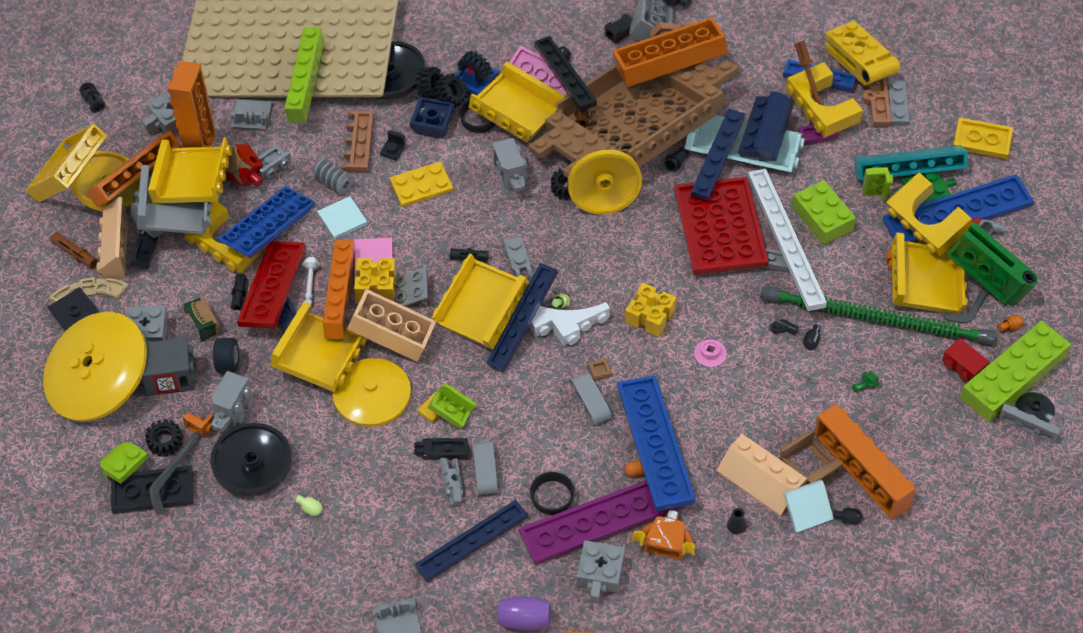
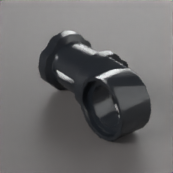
[80,83,106,113]

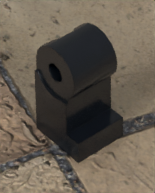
[605,14,633,44]

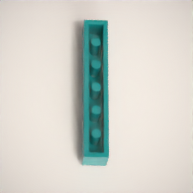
[854,145,968,181]

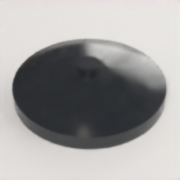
[374,41,426,99]
[211,423,292,496]

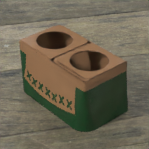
[183,296,220,342]

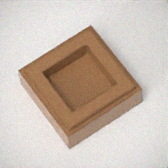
[588,358,612,381]

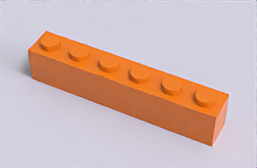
[86,131,180,207]
[323,240,355,339]

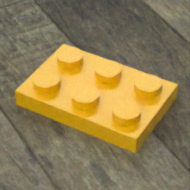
[953,117,1013,159]
[389,161,454,207]

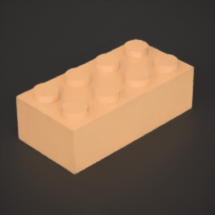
[347,289,436,362]

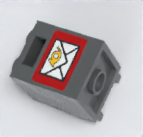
[142,337,198,396]

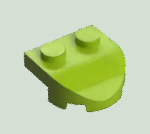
[100,442,149,484]

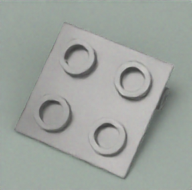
[231,99,272,130]
[394,267,429,307]
[373,598,421,633]

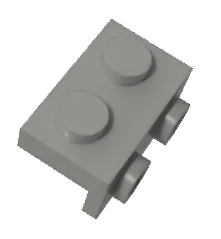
[258,144,291,180]

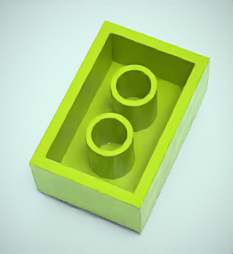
[792,180,856,245]

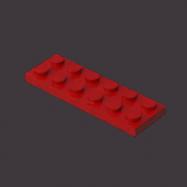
[237,241,306,329]

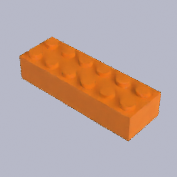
[612,17,728,87]
[167,61,216,148]
[814,404,915,520]

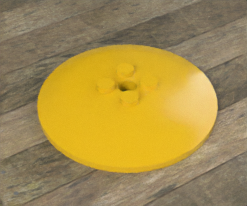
[43,312,147,422]

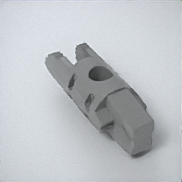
[440,458,463,507]

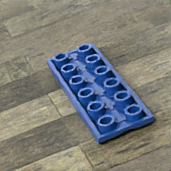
[218,186,315,258]

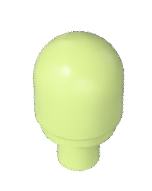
[552,293,570,309]
[295,495,322,517]

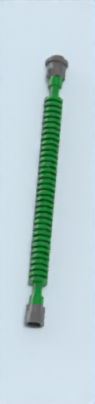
[760,284,995,346]

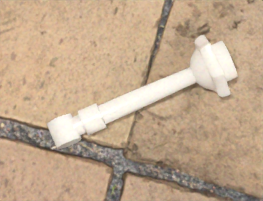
[302,257,321,308]

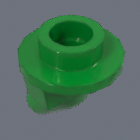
[852,371,879,392]

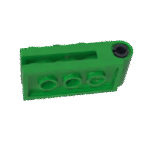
[946,222,1038,306]

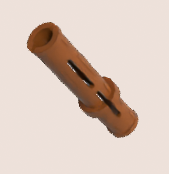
[51,232,98,269]

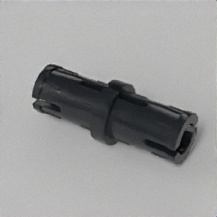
[450,248,489,262]
[230,273,247,310]

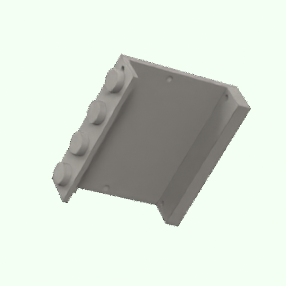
[137,165,211,234]

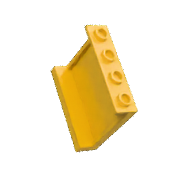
[469,61,566,143]
[148,138,232,204]
[891,232,968,314]
[431,253,530,350]
[270,302,368,392]

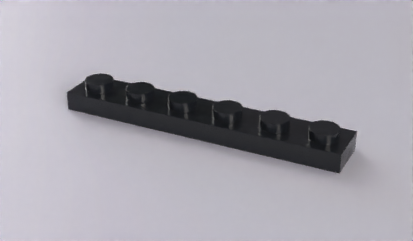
[534,36,597,111]

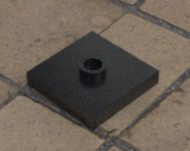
[47,287,99,332]

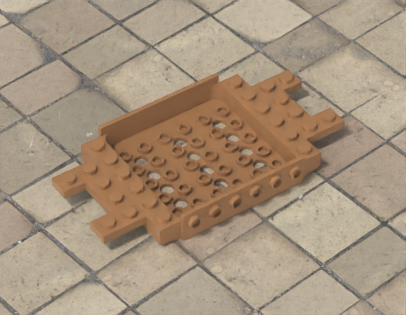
[528,60,739,178]

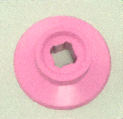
[694,340,726,367]

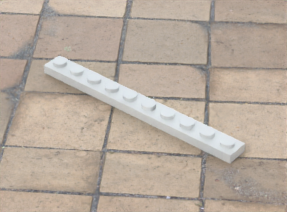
[748,169,827,311]

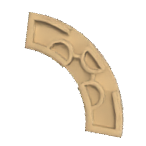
[48,277,129,303]

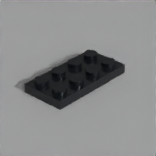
[111,466,194,514]

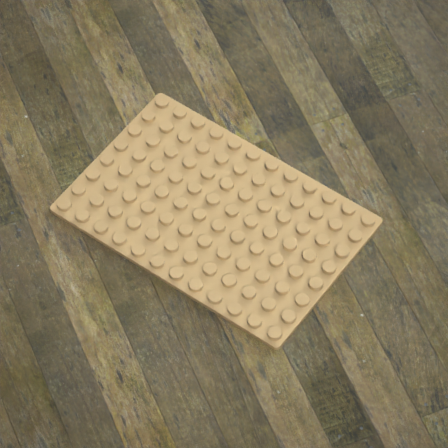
[182,0,399,97]

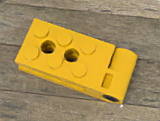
[824,21,900,86]

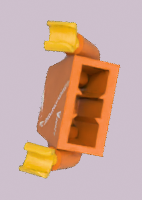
[631,510,695,560]

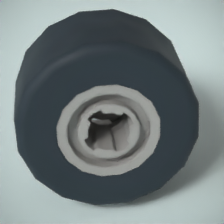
[213,338,239,373]

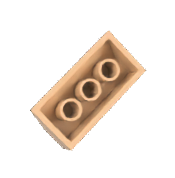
[97,197,128,279]
[716,434,807,516]

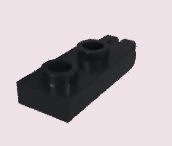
[130,230,158,269]
[414,438,468,459]

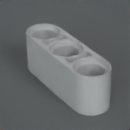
[569,372,612,426]
[473,441,498,495]

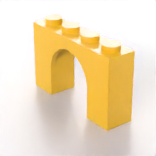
[785,62,863,138]
[886,173,973,256]
[184,201,267,273]

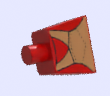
[225,143,264,187]

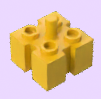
[354,258,396,302]
[625,283,677,337]

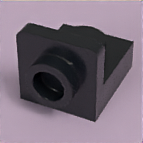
[380,130,406,161]

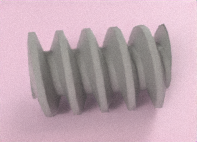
[314,158,354,195]

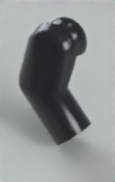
[770,319,799,335]

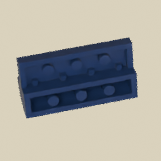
[738,91,794,161]

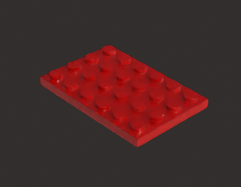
[674,177,769,275]

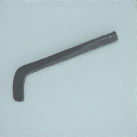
[944,287,989,323]
[150,432,201,515]

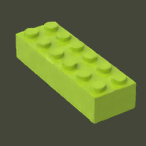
[960,320,1071,423]

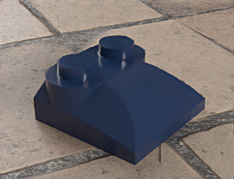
[410,97,454,138]

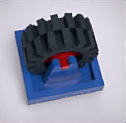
[455,50,499,96]

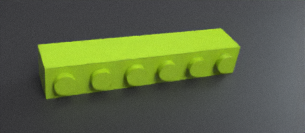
[284,27,325,123]

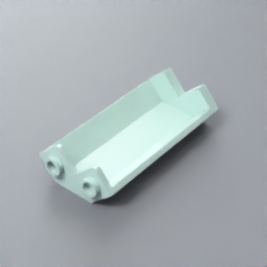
[685,115,805,172]

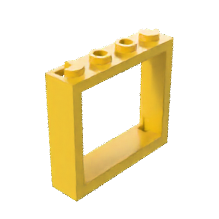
[25,123,107,202]

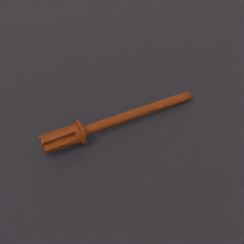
[794,40,821,105]

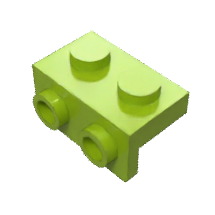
[862,167,893,204]
[428,383,477,429]

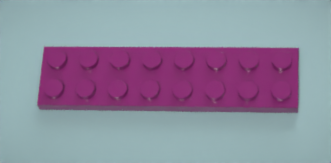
[519,480,685,565]

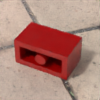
[942,338,990,382]

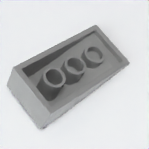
[629,0,674,41]

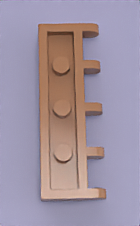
[342,111,374,172]

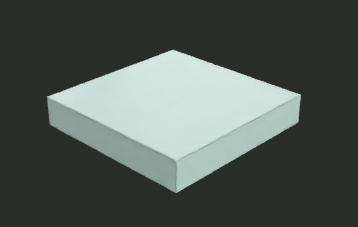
[317,196,367,240]
[784,480,834,532]

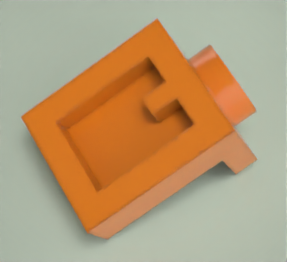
[183,412,214,438]

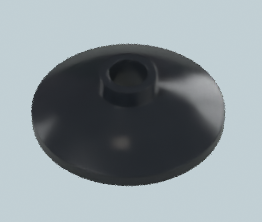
[1015,392,1055,423]

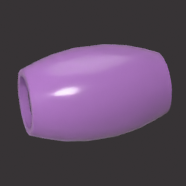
[498,596,551,631]

